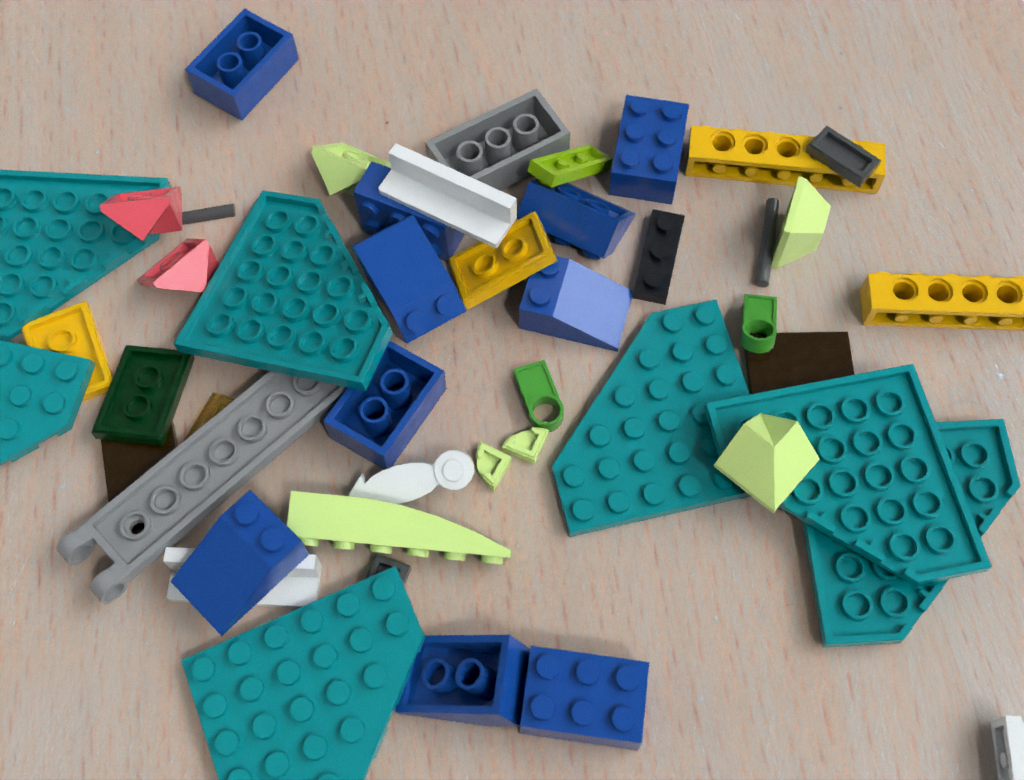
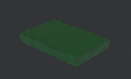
[91,345,195,446]

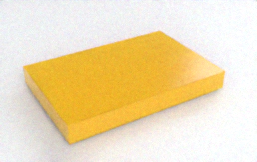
[448,211,558,310]
[22,301,114,402]

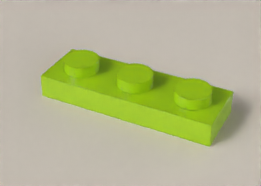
[527,144,614,188]

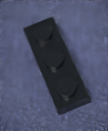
[633,209,685,305]

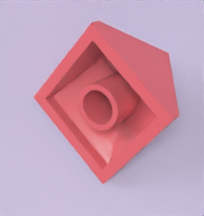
[100,186,182,241]
[137,238,219,292]

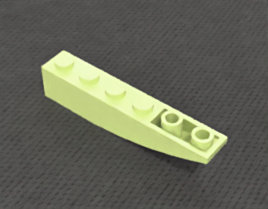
[287,491,512,565]

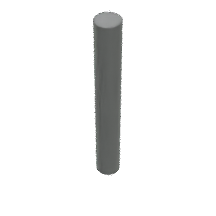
[755,198,779,288]
[182,204,236,225]

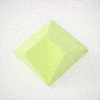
[311,142,391,196]
[771,177,831,269]
[714,413,820,513]

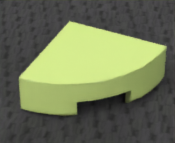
[502,427,549,465]
[476,441,512,491]

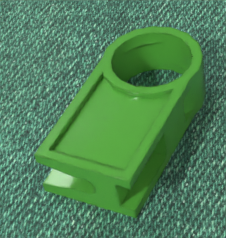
[740,294,777,353]
[513,360,564,432]

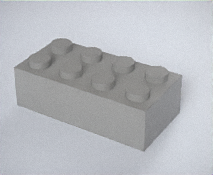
[425,89,571,191]

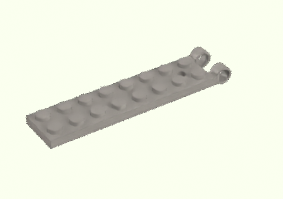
[57,371,348,604]

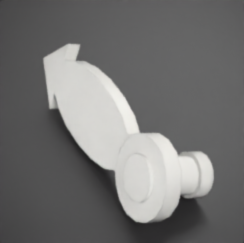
[348,449,475,504]

